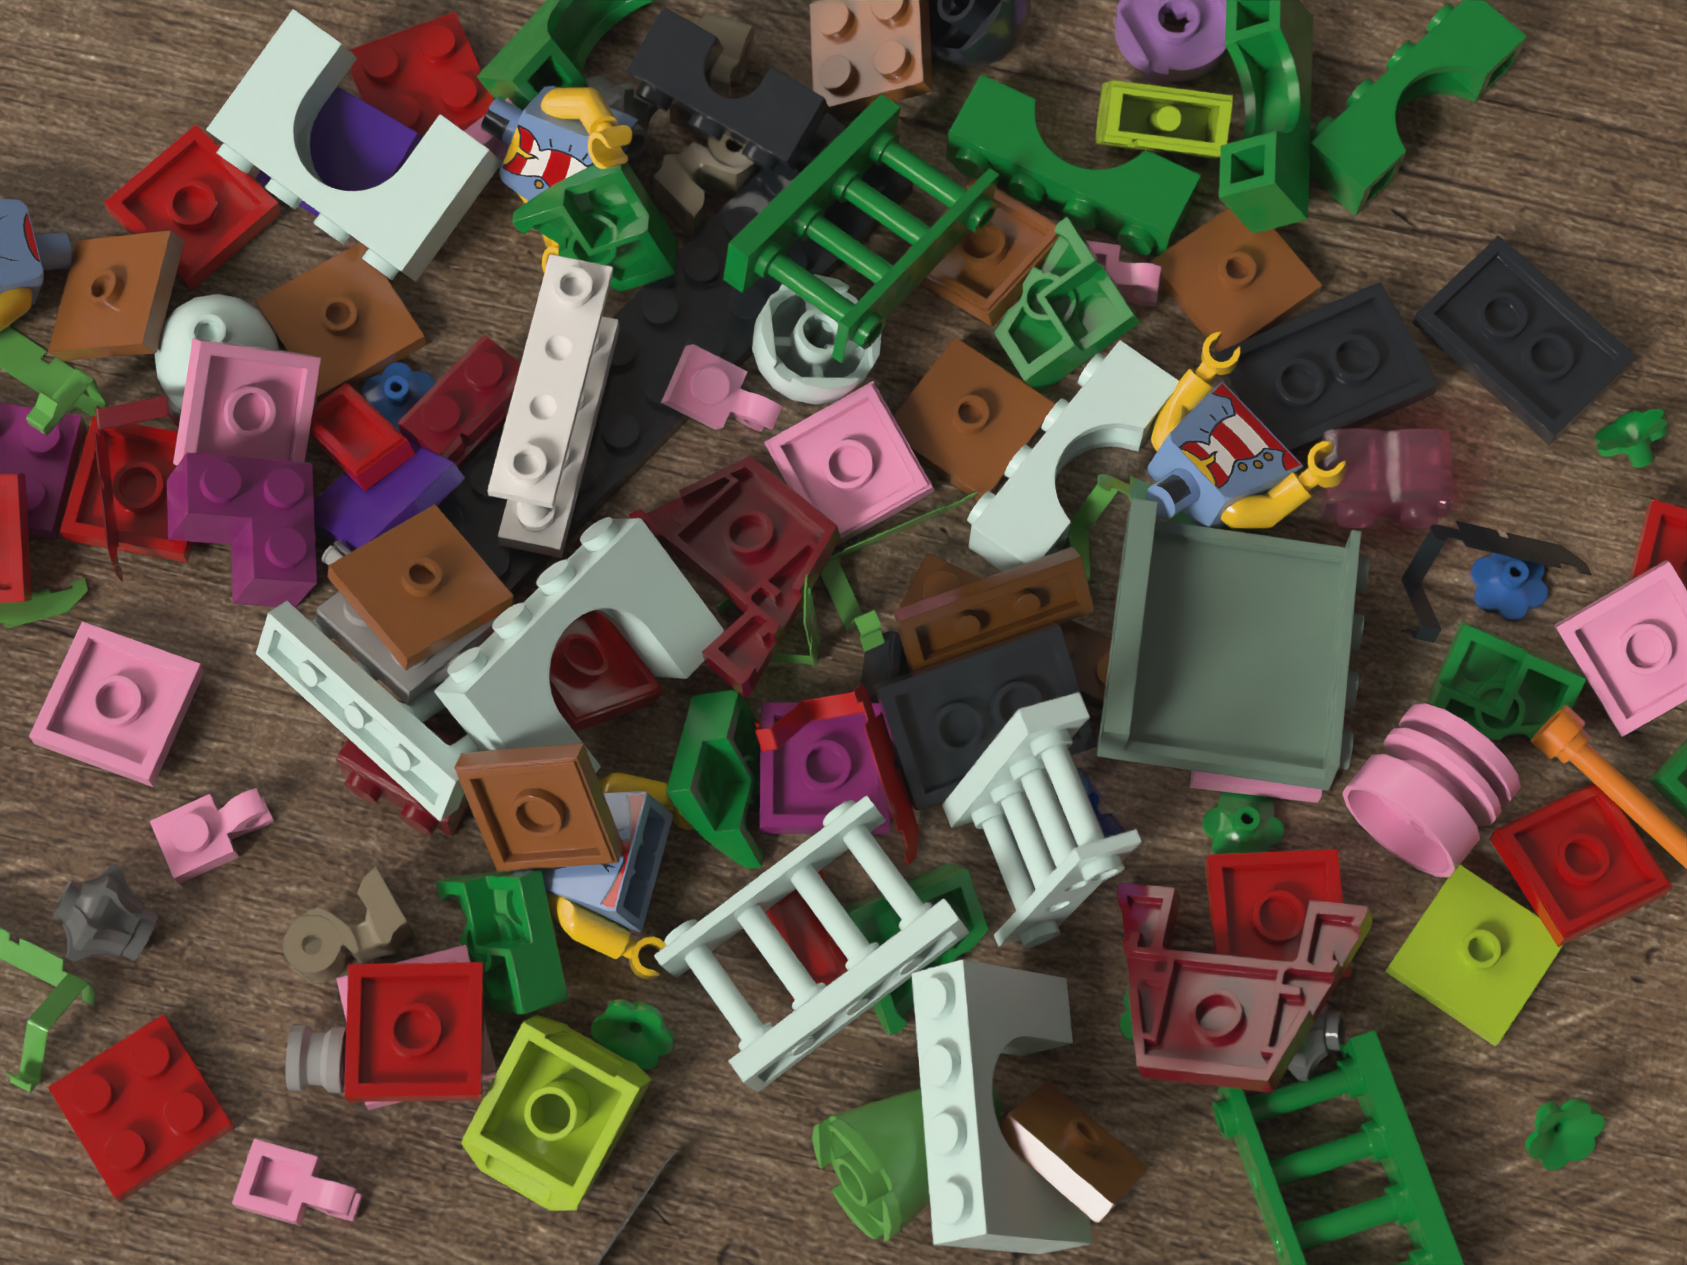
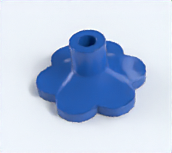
[362,362,435,432]
[1470,553,1548,622]

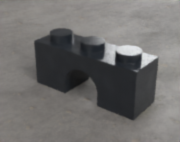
[627,7,829,172]

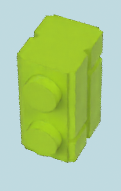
[1095,80,1233,159]

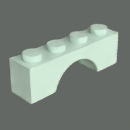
[967,340,1179,572]

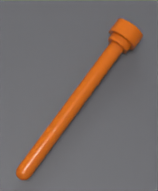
[1530,704,1687,869]

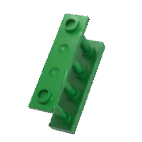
[723,94,999,364]
[1212,1030,1464,1265]

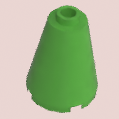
[812,1086,1004,1241]

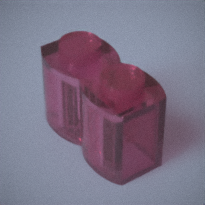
[1319,428,1454,528]

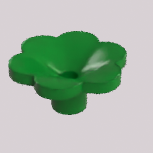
[1594,408,1670,468]
[1202,792,1284,855]
[591,1000,675,1070]
[1525,1097,1605,1171]

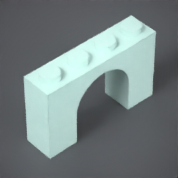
[206,9,502,282]
[434,517,725,773]
[912,960,1092,1254]

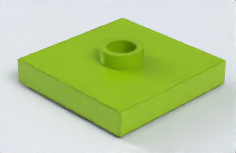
[1385,865,1563,1046]

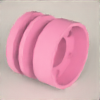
[1342,704,1521,877]

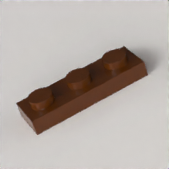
[893,547,1095,672]

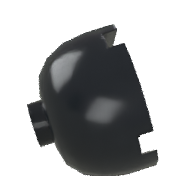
[929,0,1031,69]

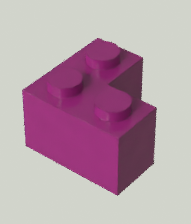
[167,452,317,608]

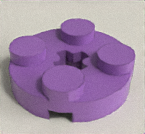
[1114,0,1229,85]

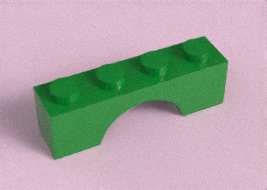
[477,0,655,110]
[1219,0,1313,234]
[1309,0,1527,217]
[946,74,1201,257]

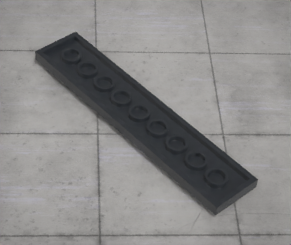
[437,112,913,596]

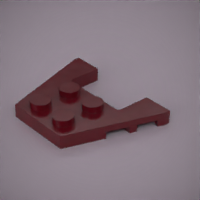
[574,456,841,698]
[1117,882,1373,1093]

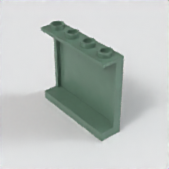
[1097,498,1369,791]

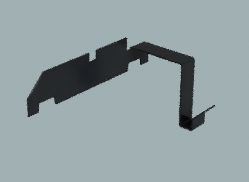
[1401,521,1592,643]

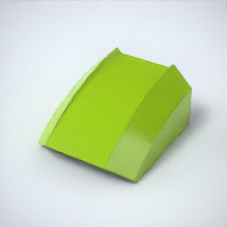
[461,1015,652,1211]

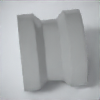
[285,1024,346,1094]

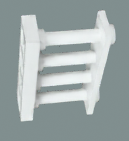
[488,254,619,558]

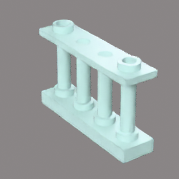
[256,601,481,822]
[942,693,1141,948]
[654,795,970,1093]

